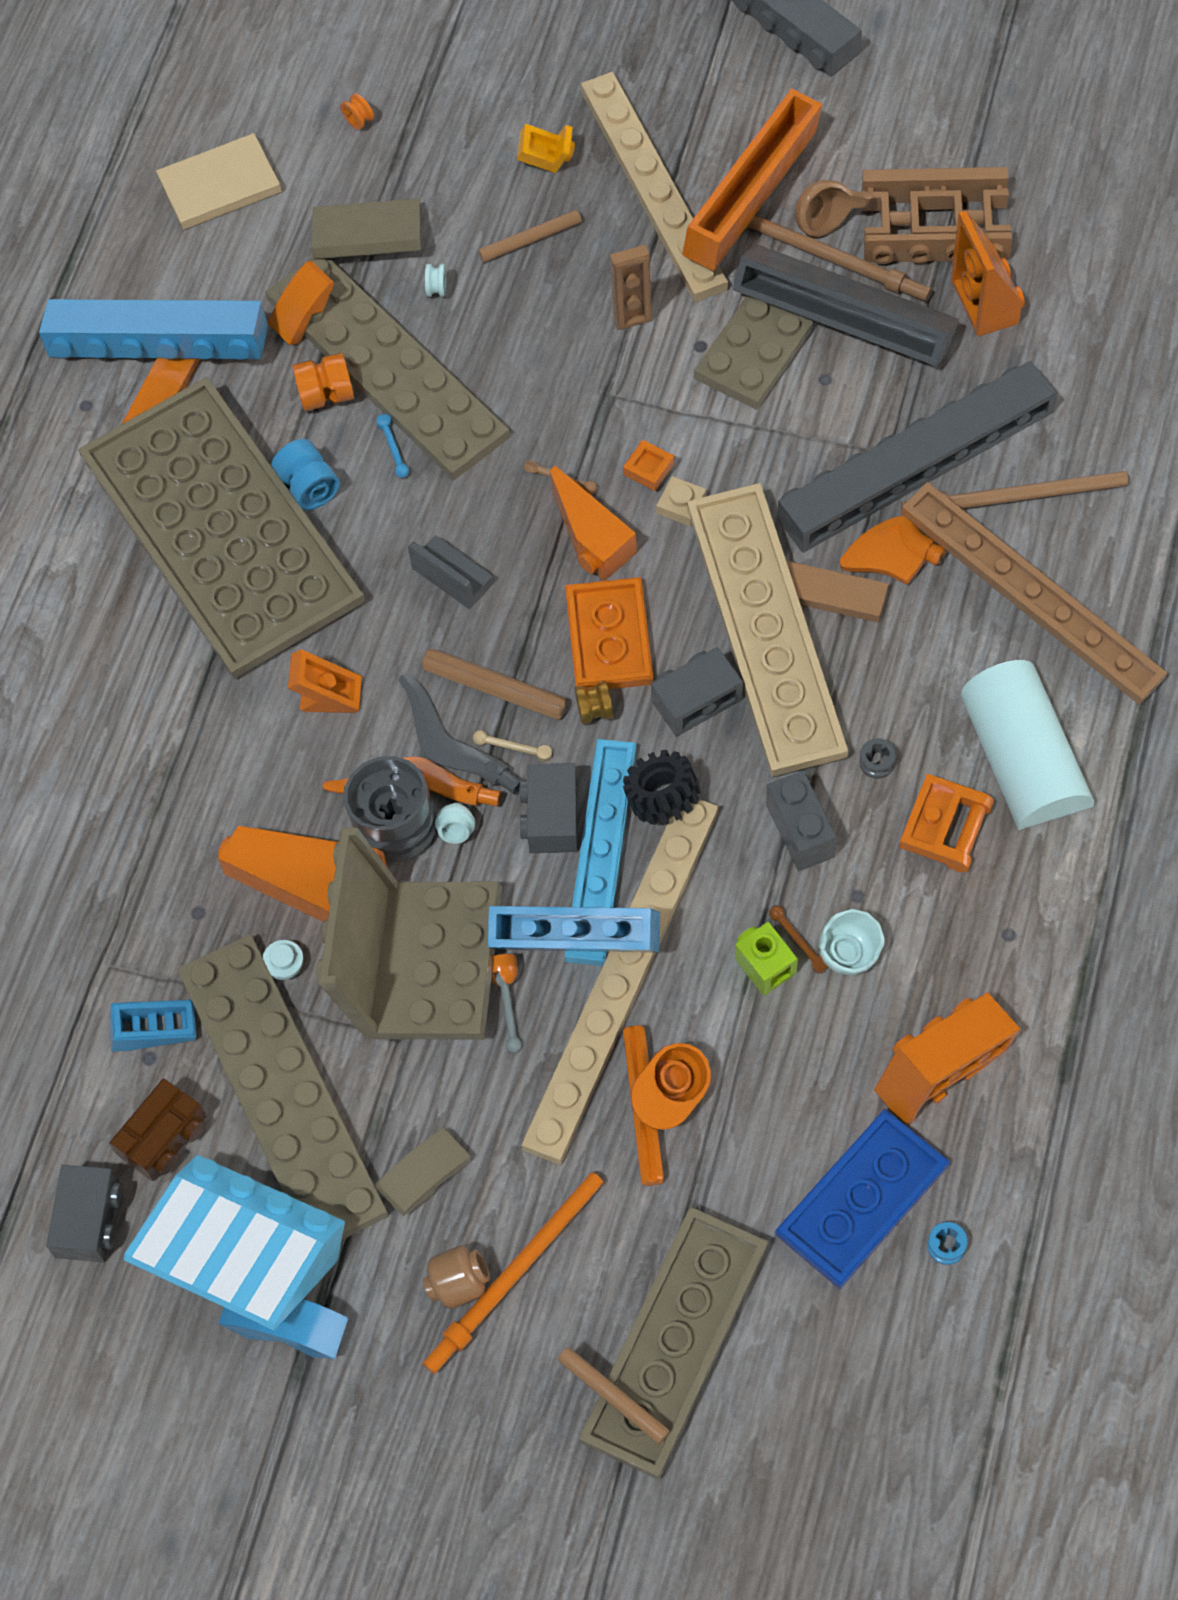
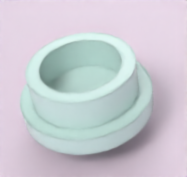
[263,940,304,980]

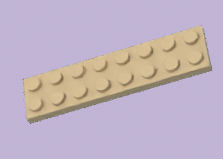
[687,483,848,777]

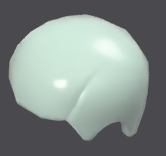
[818,909,885,976]

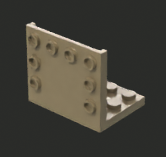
[316,828,502,1040]

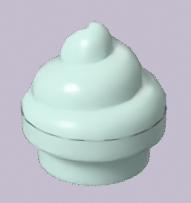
[435,803,475,844]

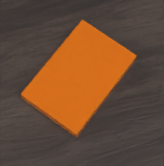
[565,577,653,689]

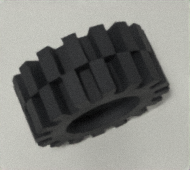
[623,750,701,825]

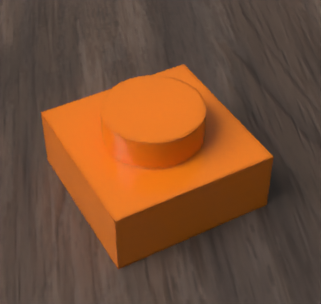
[623,439,675,491]

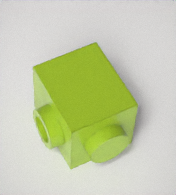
[735,922,798,996]

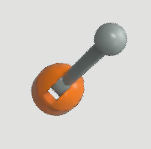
[491,954,522,1053]

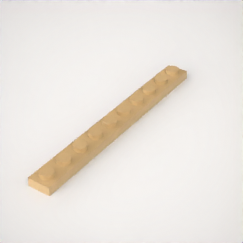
[521,799,719,1165]

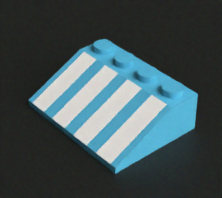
[124,1155,345,1331]

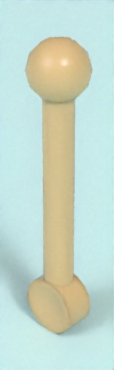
[472,730,552,762]

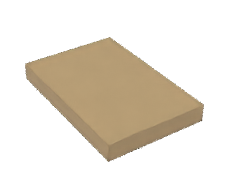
[156,133,282,230]

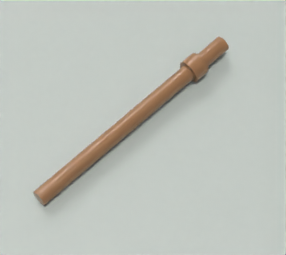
[747,215,932,302]
[901,471,1128,516]

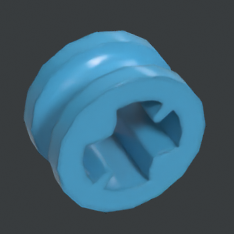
[928,1222,967,1265]

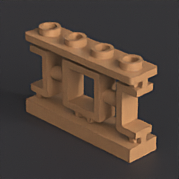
[861,167,1012,264]

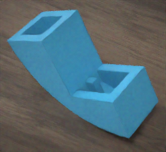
[218,1299,348,1359]

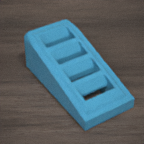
[109,1000,196,1052]

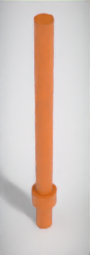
[422,1172,604,1375]

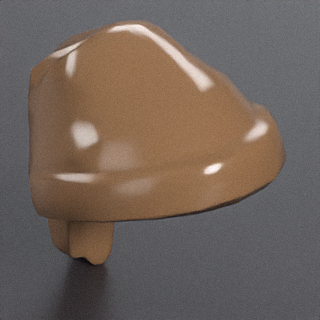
[795,180,873,237]

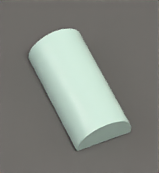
[961,660,1094,830]

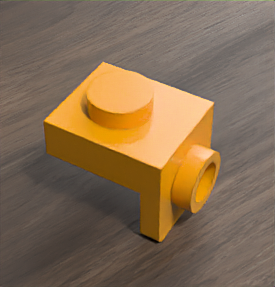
[517,123,575,173]

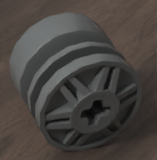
[344,756,436,862]

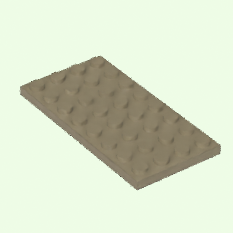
[78,377,365,679]

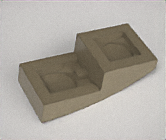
[375,1127,471,1216]

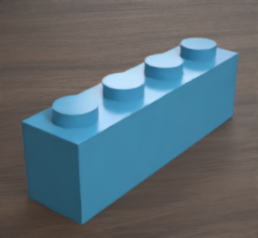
[488,906,660,953]

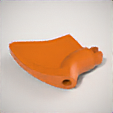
[840,516,946,585]

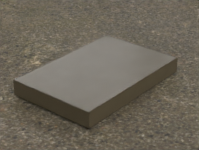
[311,198,421,259]

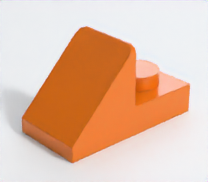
[288,649,362,713]

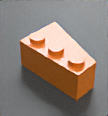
[874,992,1020,1126]

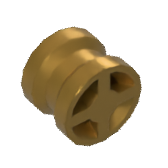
[574,680,613,725]

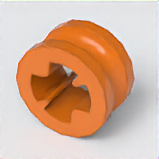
[340,93,374,130]

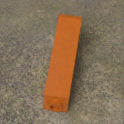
[218,825,387,922]

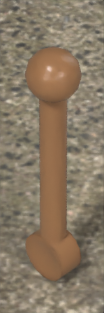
[523,460,597,495]

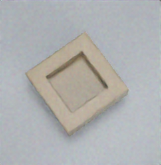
[656,476,706,527]

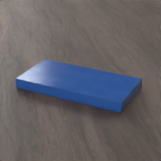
[775,1108,950,1290]

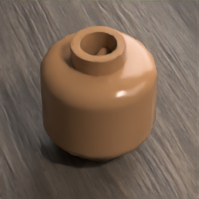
[423,1245,490,1309]

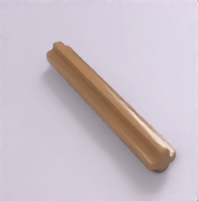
[422,649,567,720]

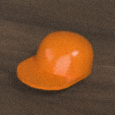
[630,1043,711,1130]

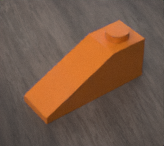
[550,466,637,581]

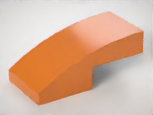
[268,261,334,345]

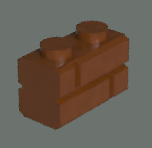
[109,1078,207,1181]

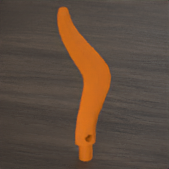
[322,757,502,807]

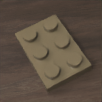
[694,296,814,410]

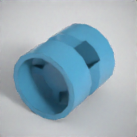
[271,439,340,511]

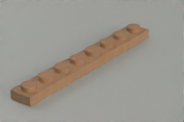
[901,482,1167,705]

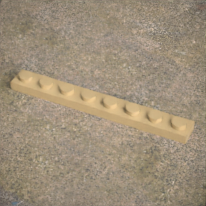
[581,71,728,303]

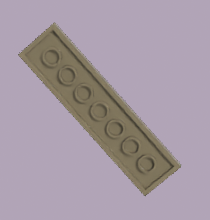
[265,257,510,481]
[177,934,389,1240]

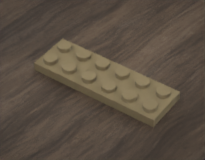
[579,1207,768,1480]

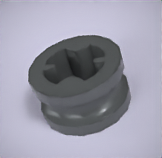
[859,738,896,779]

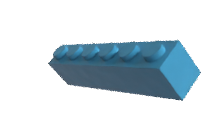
[39,299,268,360]

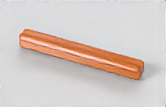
[623,1025,664,1186]

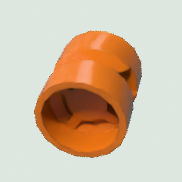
[292,352,354,412]

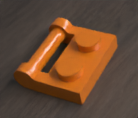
[899,773,994,872]

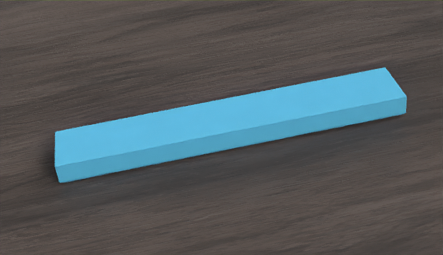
[565,739,637,966]

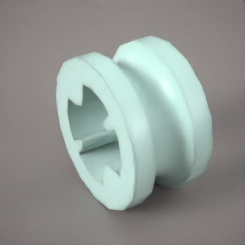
[425,264,447,297]

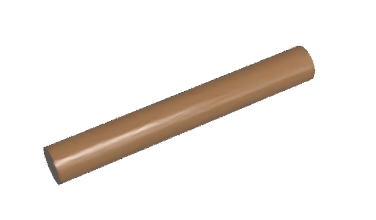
[478,210,582,263]
[558,1347,670,1445]

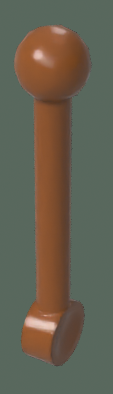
[769,905,828,974]

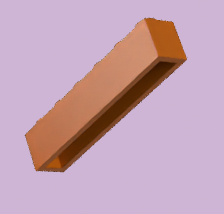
[682,88,823,272]

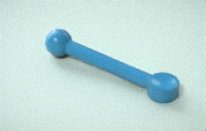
[376,414,409,478]

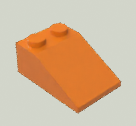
[950,211,1025,336]

